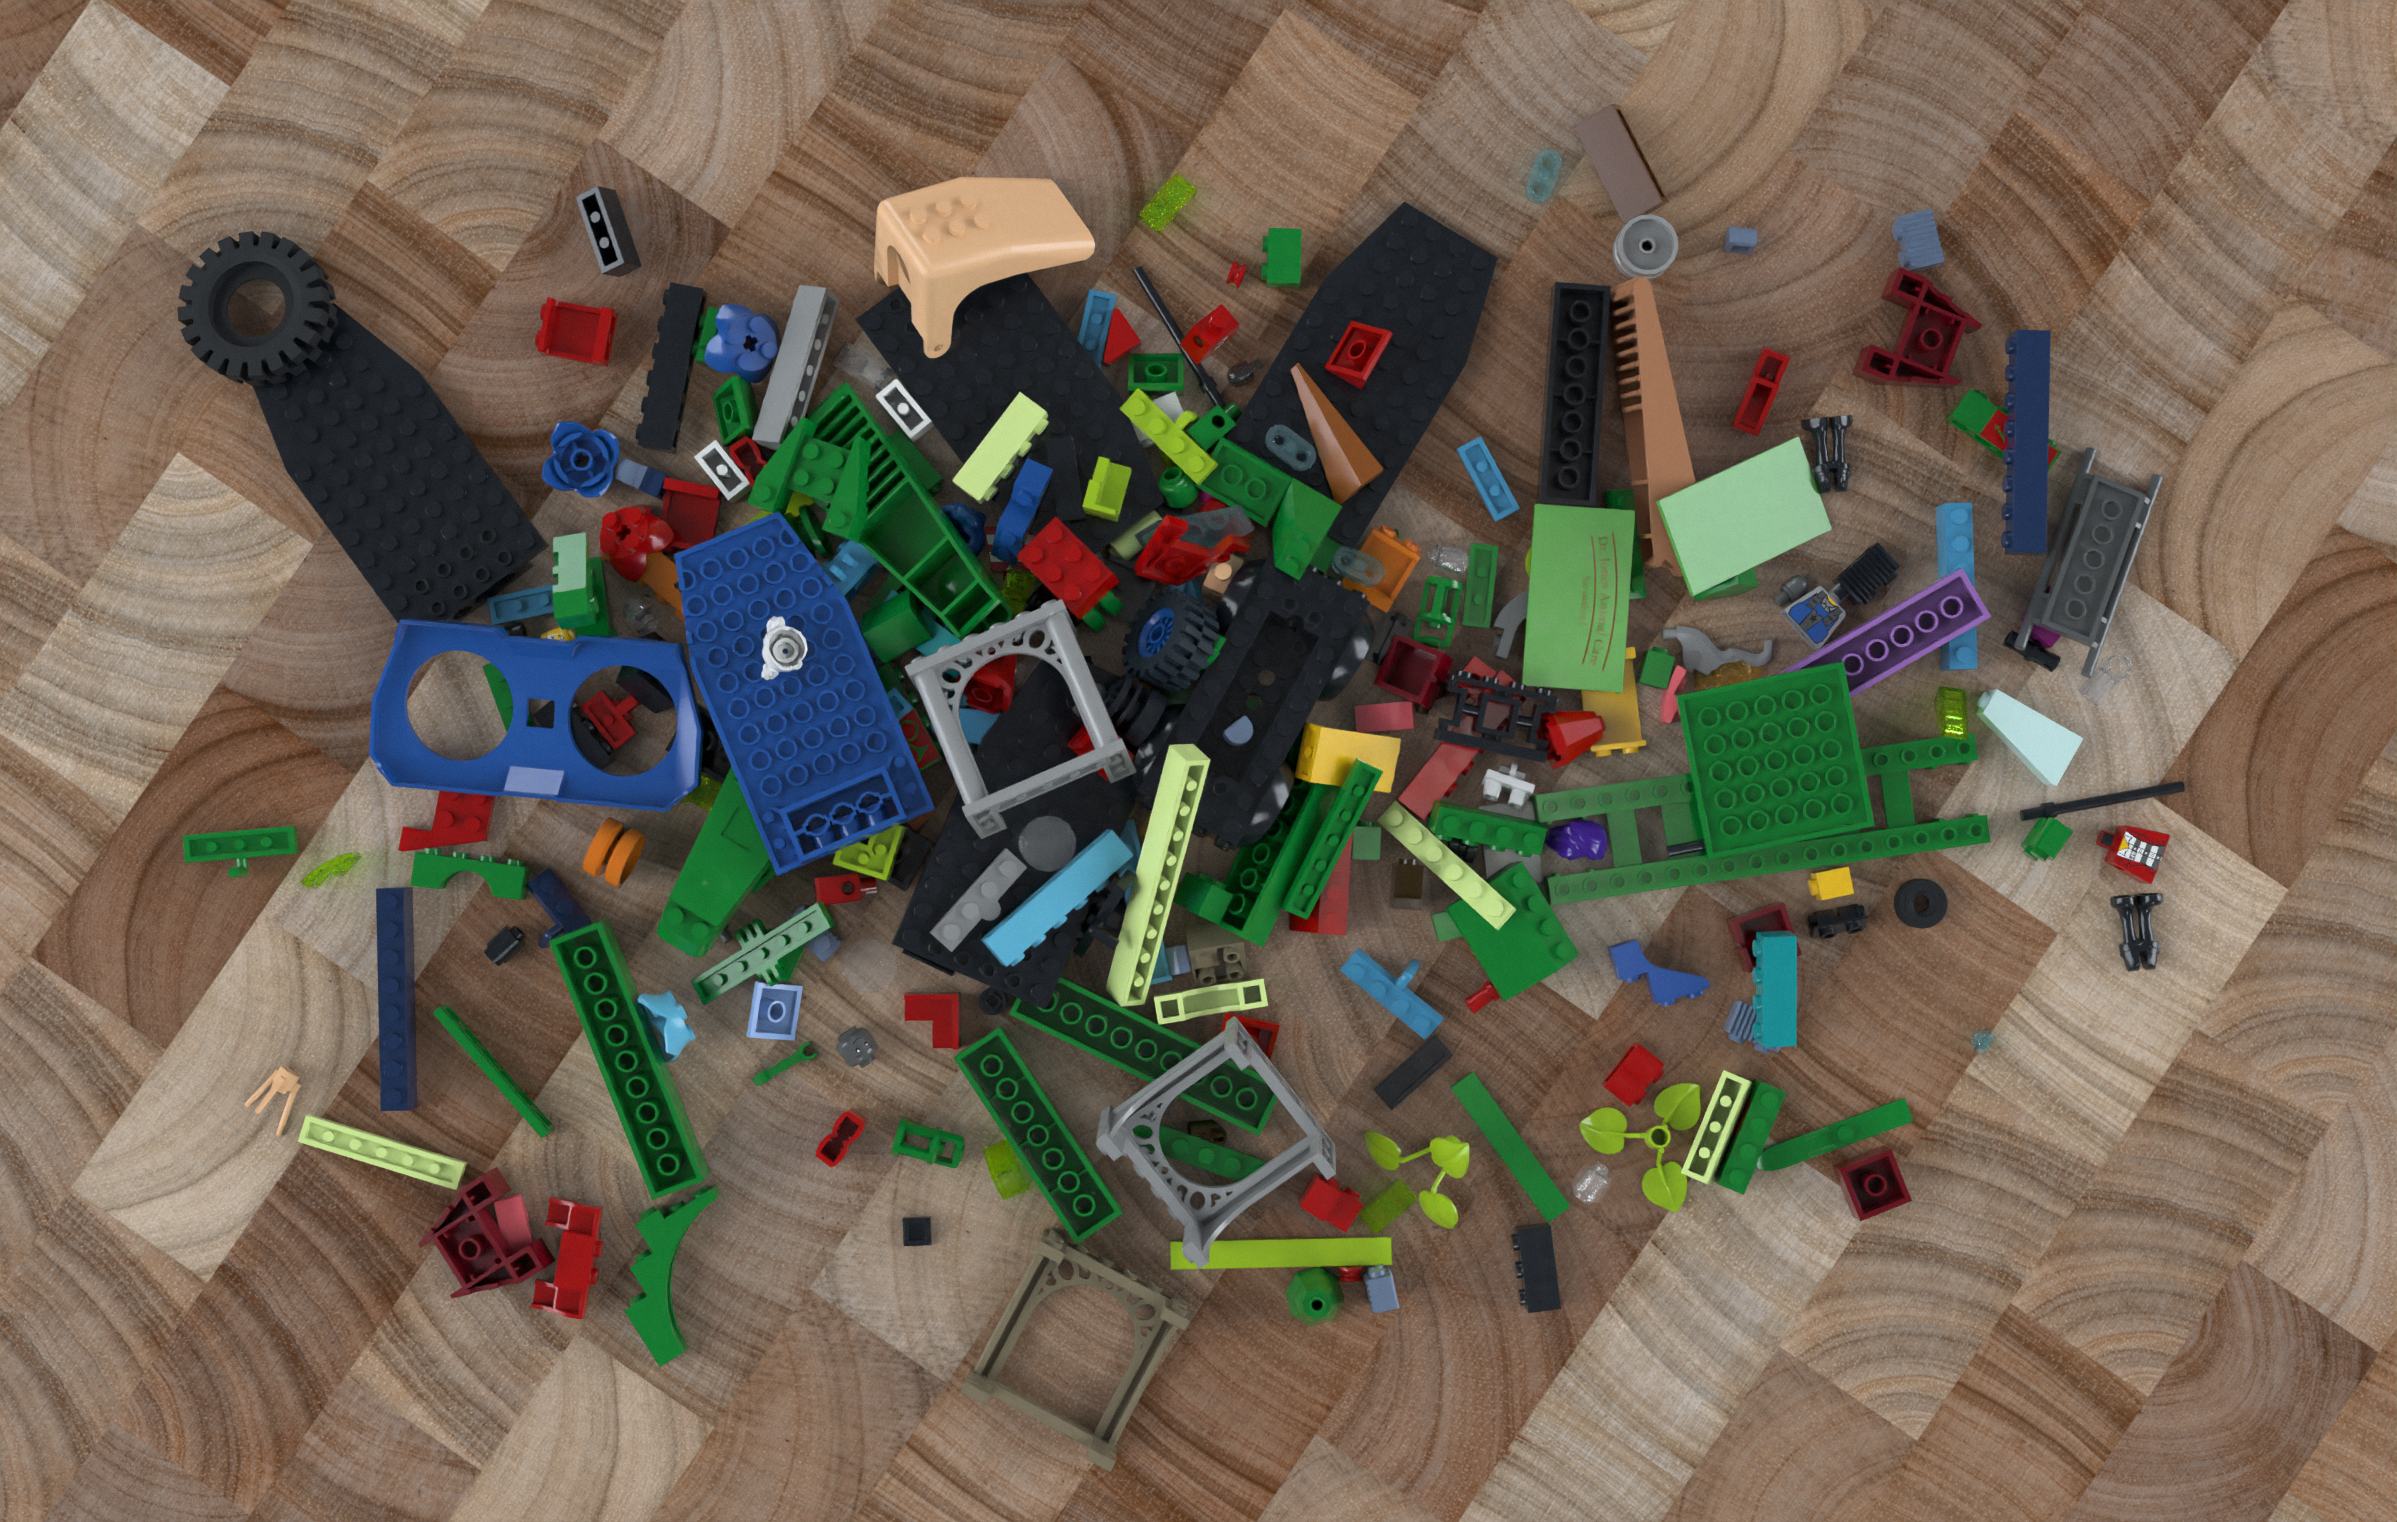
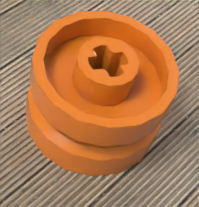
[582,817,646,888]

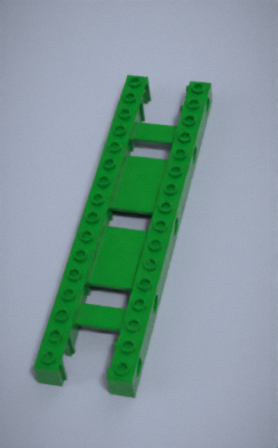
[1532,733,1991,905]

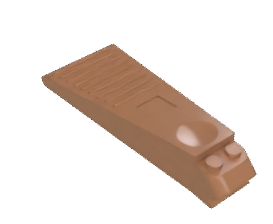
[1609,276,1696,577]

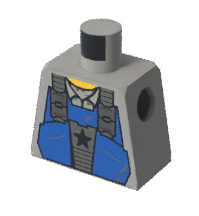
[1779,583,1849,650]

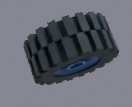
[1122,588,1219,694]

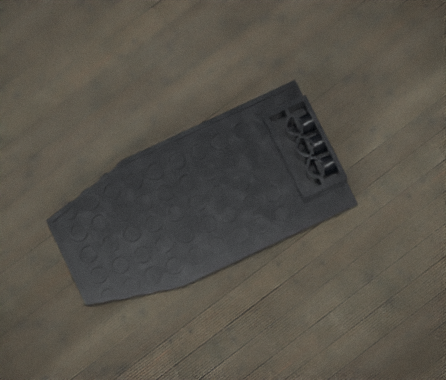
[1226,202,1498,551]
[855,272,1165,555]
[252,303,549,624]
[891,648,1147,1010]

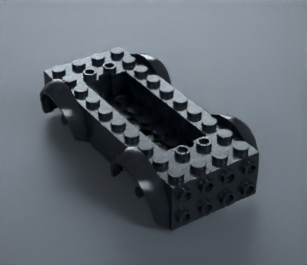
[1132,549,1375,852]

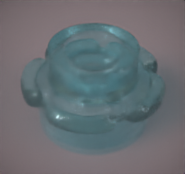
[1970,1029,1995,1055]

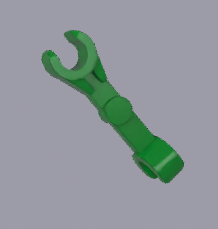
[752,1041,818,1086]

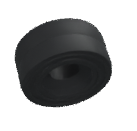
[1894,879,1948,929]

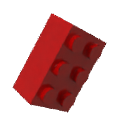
[1016,517,1119,620]

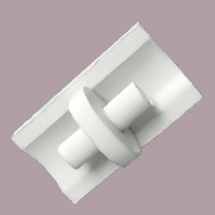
[1481,761,1535,810]

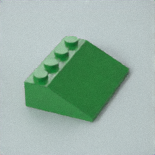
[1446,861,1580,1001]

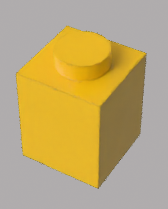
[1808,866,1854,900]

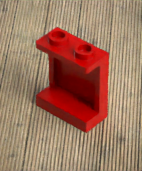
[535,297,618,367]
[661,477,723,553]

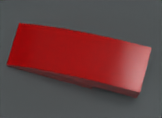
[1732,345,1790,437]

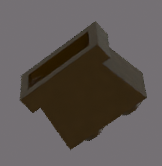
[1389,858,1424,910]

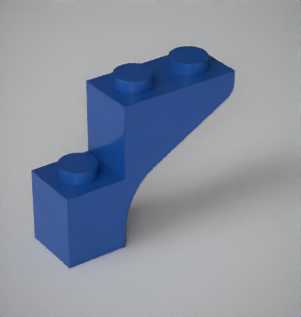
[990,458,1053,565]
[1607,939,1710,1007]

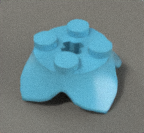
[638,990,696,1062]

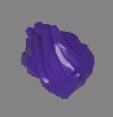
[1544,820,1608,861]

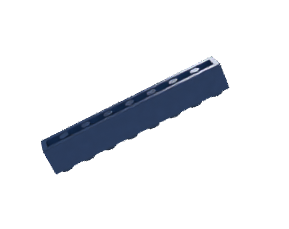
[2001,330,2051,556]
[376,887,417,1111]

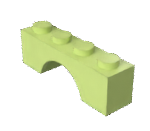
[1154,977,1268,1025]

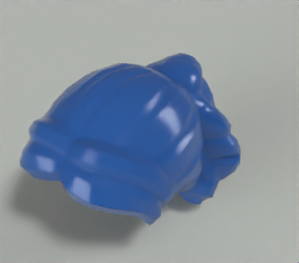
[942,502,986,557]

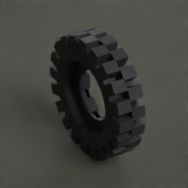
[177,231,337,386]

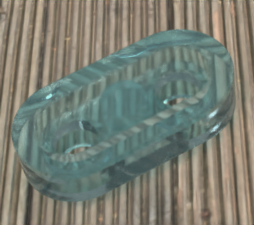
[1525,148,1562,204]
[1265,425,1316,471]
[1331,546,1385,587]

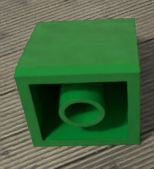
[1271,478,1342,580]

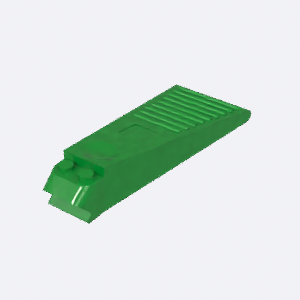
[768,381,1013,641]
[657,766,772,958]

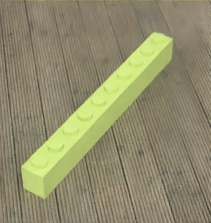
[1105,744,1210,1007]

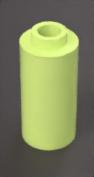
[1108,510,1163,561]

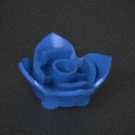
[704,304,780,383]
[542,421,620,498]

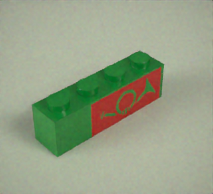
[1945,389,2062,471]
[877,662,945,773]

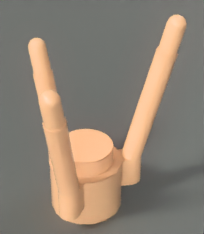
[244,1065,302,1136]

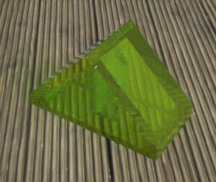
[982,1139,1029,1200]

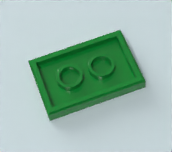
[1194,436,1294,527]

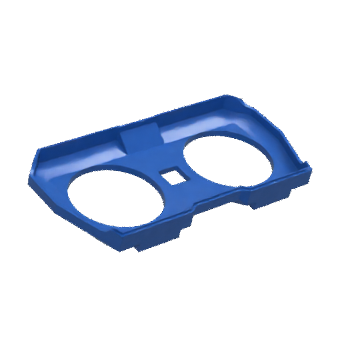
[369,618,704,812]

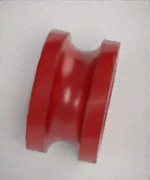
[1226,260,1248,288]
[1338,1266,1363,1282]

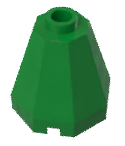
[1285,1267,1344,1327]

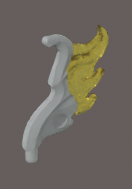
[1661,625,1772,690]

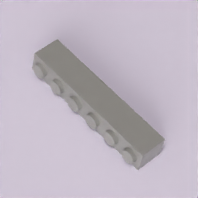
[752,285,840,450]

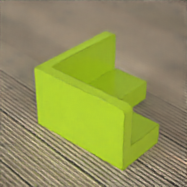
[1082,456,1132,522]
[832,825,906,881]

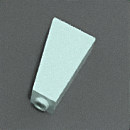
[1976,689,2084,787]

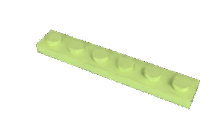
[1377,800,1517,930]
[298,1114,467,1190]

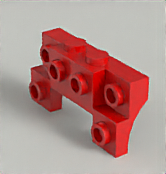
[531,1196,604,1320]

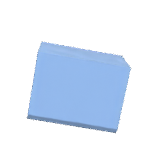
[747,979,803,1041]

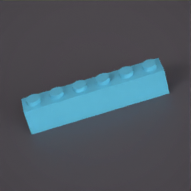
[981,829,1134,967]

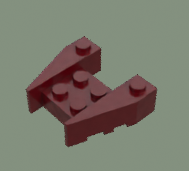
[1852,267,1982,389]
[418,1167,556,1298]

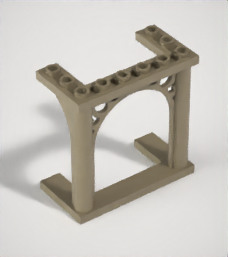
[960,1228,1190,1472]

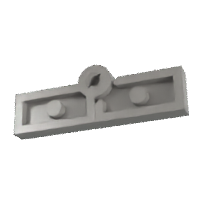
[929,848,1027,952]

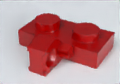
[581,690,641,750]

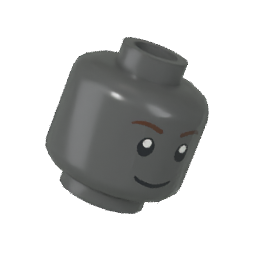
[836,1026,878,1068]

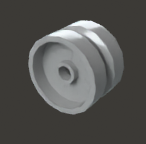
[1612,214,1678,281]

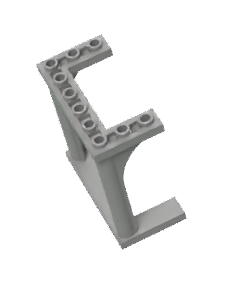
[905,599,1136,839]
[1096,1016,1336,1269]

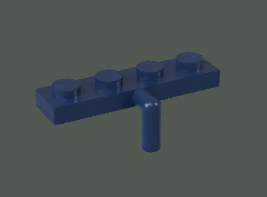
[526,868,593,949]

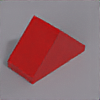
[1103,308,1141,367]

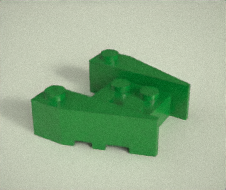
[747,417,871,543]
[552,532,619,638]

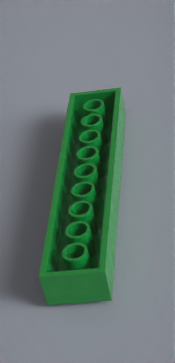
[549,917,710,1200]
[1009,975,1278,1136]

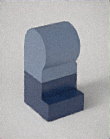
[614,458,671,500]

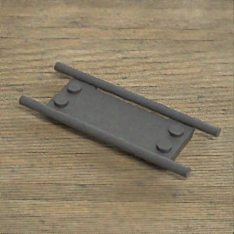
[2014,447,2163,678]

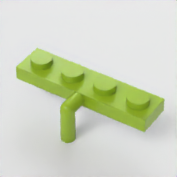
[1120,388,1219,485]

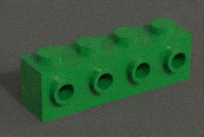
[1428,800,1547,857]

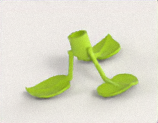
[1579,1083,1701,1213]
[1364,1130,1469,1229]

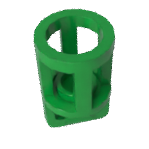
[1413,576,1464,649]
[891,1117,965,1168]

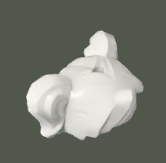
[761,616,807,680]

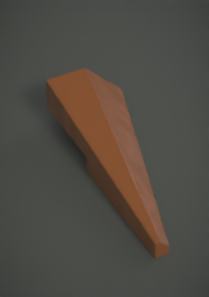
[1290,363,1384,505]

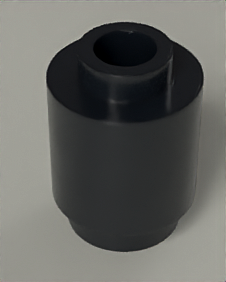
[484,925,526,966]

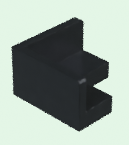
[1105,553,1158,625]
[615,631,675,714]

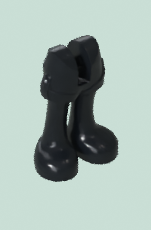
[1801,415,1853,494]
[2110,893,2163,972]

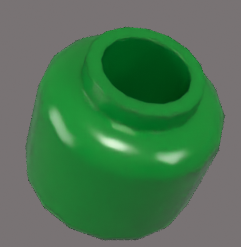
[1158,467,1199,508]

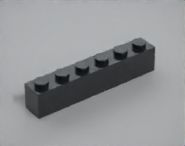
[635,282,707,454]

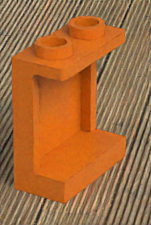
[1341,524,1423,613]

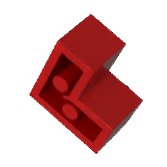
[1298,1172,1364,1233]

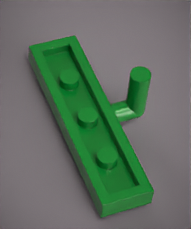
[1605,489,1647,600]
[183,826,298,878]

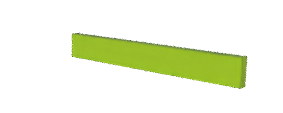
[1170,1236,1392,1270]

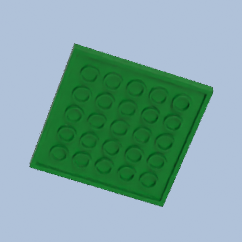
[1675,661,1875,860]

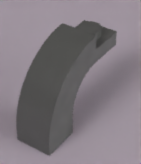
[1491,591,1528,660]

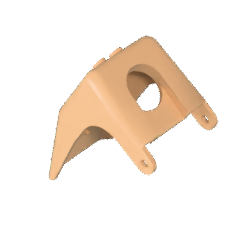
[874,177,1095,358]

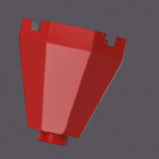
[956,647,1017,715]
[1536,711,1606,770]

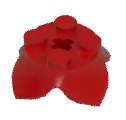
[599,504,676,583]

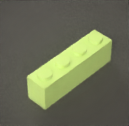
[952,392,1049,504]
[1681,1070,1754,1186]

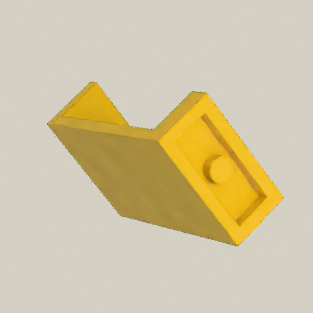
[1580,647,1646,757]
[1295,722,1401,793]

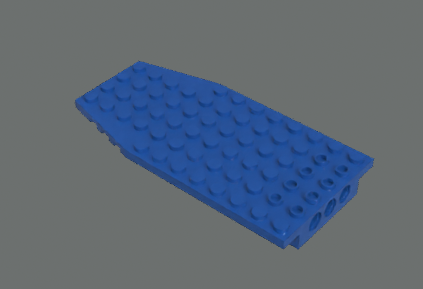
[674,511,935,876]

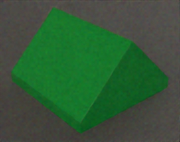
[1128,353,1184,397]
[711,376,759,447]
[862,589,933,664]

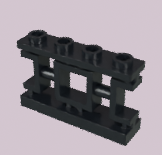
[1433,670,1559,763]

